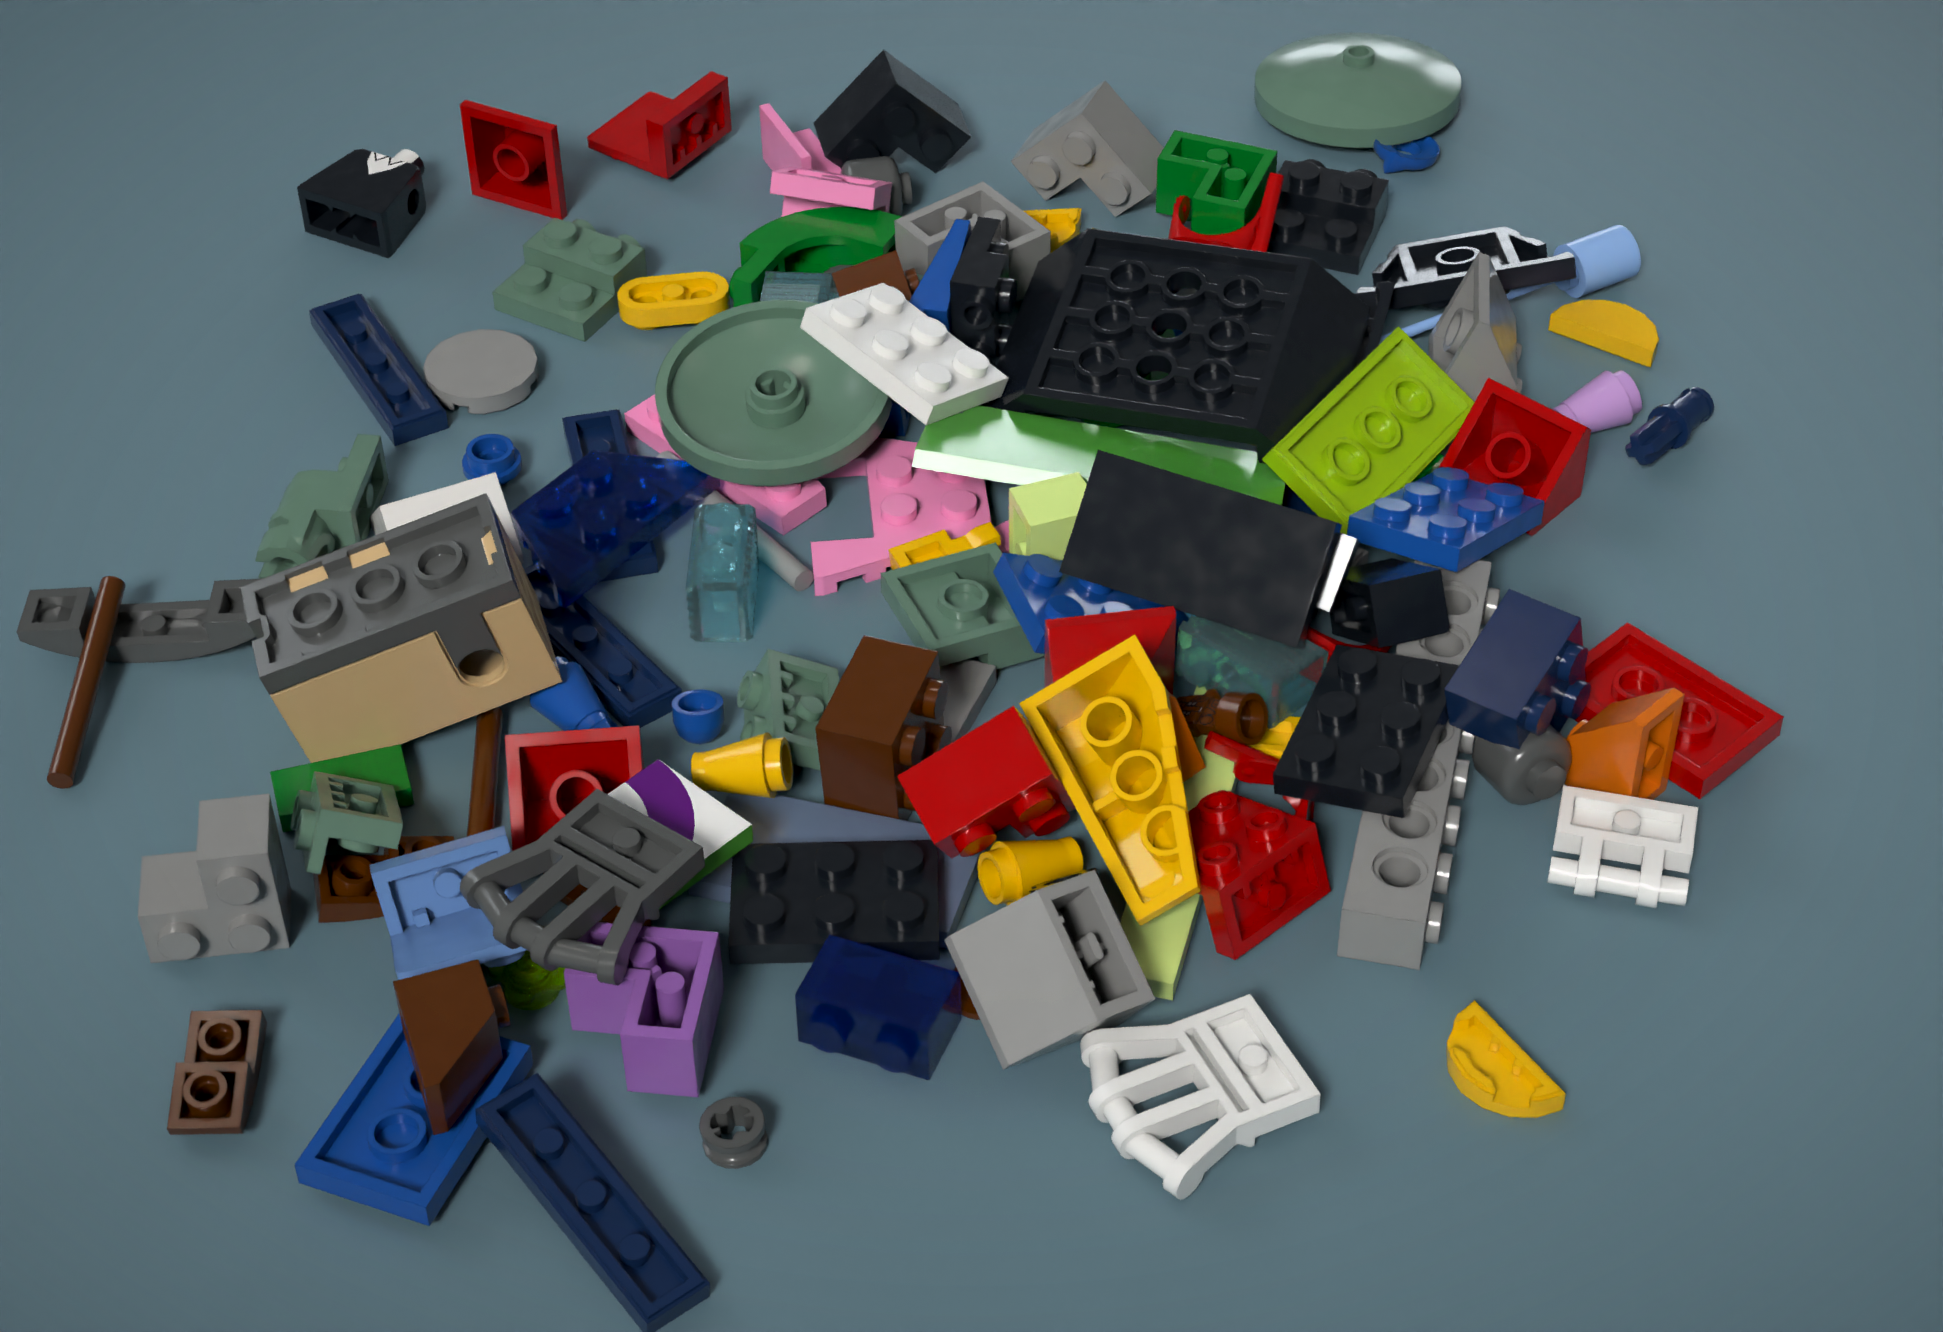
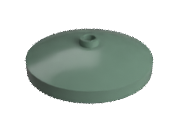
[1254,32,1461,148]
[655,300,892,486]

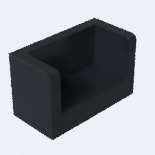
[1329,558,1450,648]

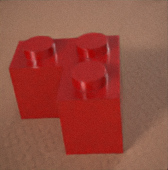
[897,705,1075,859]

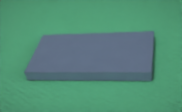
[688,793,987,949]

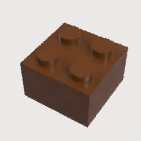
[815,635,952,821]

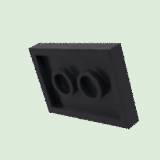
[1273,644,1460,818]
[728,840,940,964]

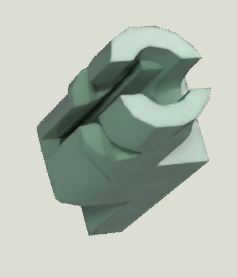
[255,434,389,579]

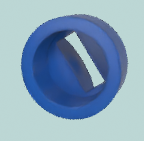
[672,689,724,745]

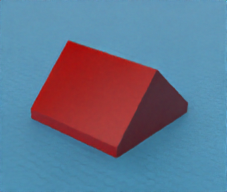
[1439,378,1591,536]
[505,725,645,851]

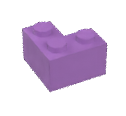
[564,922,724,1097]

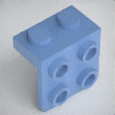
[370,826,526,980]

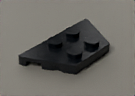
[1357,226,1576,310]

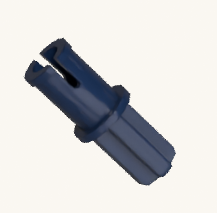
[1625,387,1714,465]

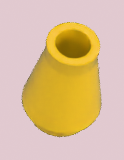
[691,732,793,798]
[977,836,1083,905]

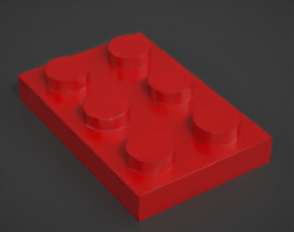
[1573,622,1784,799]

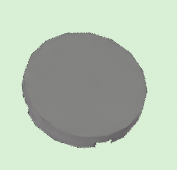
[423,329,539,414]

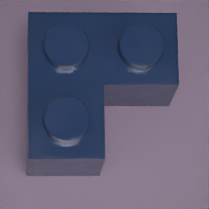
[1444,589,1591,749]

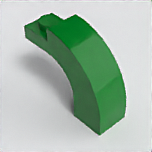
[729,207,902,307]

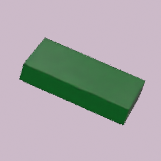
[270,744,414,833]

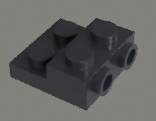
[1267,159,1389,275]
[950,217,1017,367]

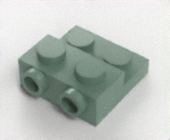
[492,218,647,342]
[881,542,1045,670]

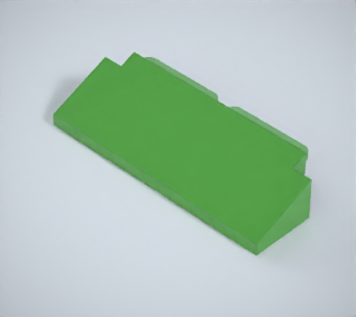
[912,406,1286,505]

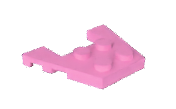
[811,437,991,596]

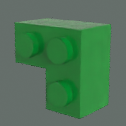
[1156,130,1278,235]

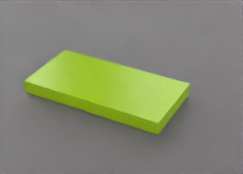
[1262,326,1474,535]

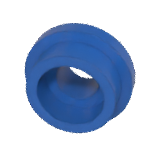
[462,434,522,486]

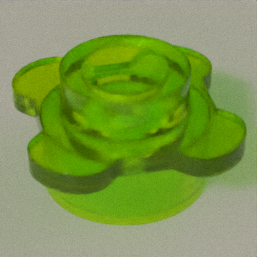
[489,950,566,1010]

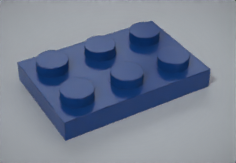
[1347,467,1545,572]
[993,552,1207,672]
[294,1014,533,1226]

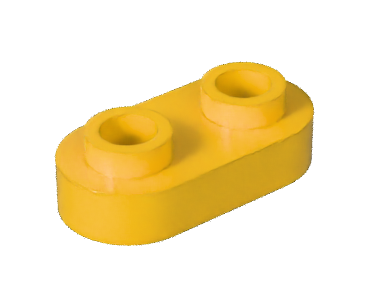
[617,271,730,330]

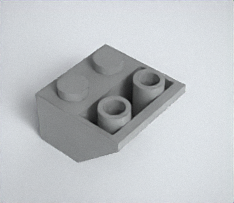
[944,870,1156,1070]

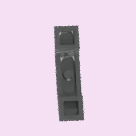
[17,578,263,663]

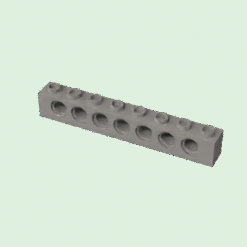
[1337,560,1500,970]

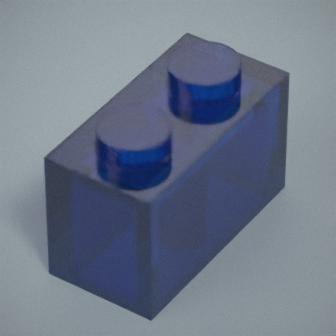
[795,934,961,1080]

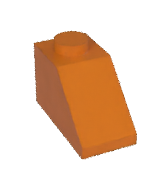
[1564,688,1685,800]

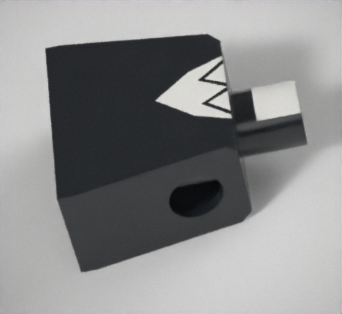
[297,149,426,259]

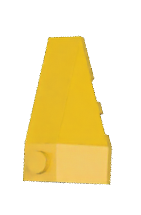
[1019,635,1201,926]

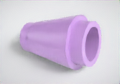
[1552,370,1642,433]

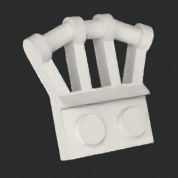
[1080,994,1321,1200]

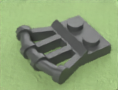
[460,789,705,986]

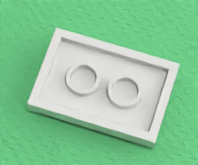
[800,283,1009,426]

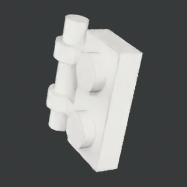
[1547,785,1698,908]

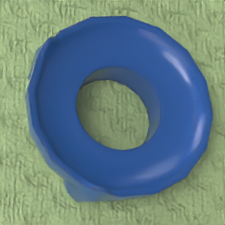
[1373,136,1440,174]

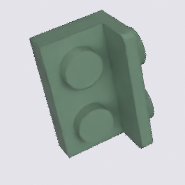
[737,649,839,771]
[291,771,403,874]

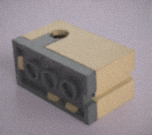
[240,493,563,763]

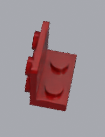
[587,71,732,179]
[1188,790,1331,960]

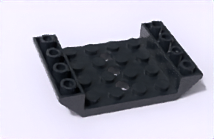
[981,228,1370,464]

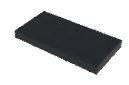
[1059,450,1342,649]

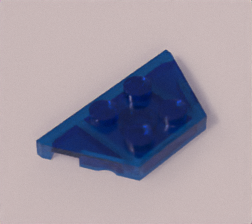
[511,450,721,608]

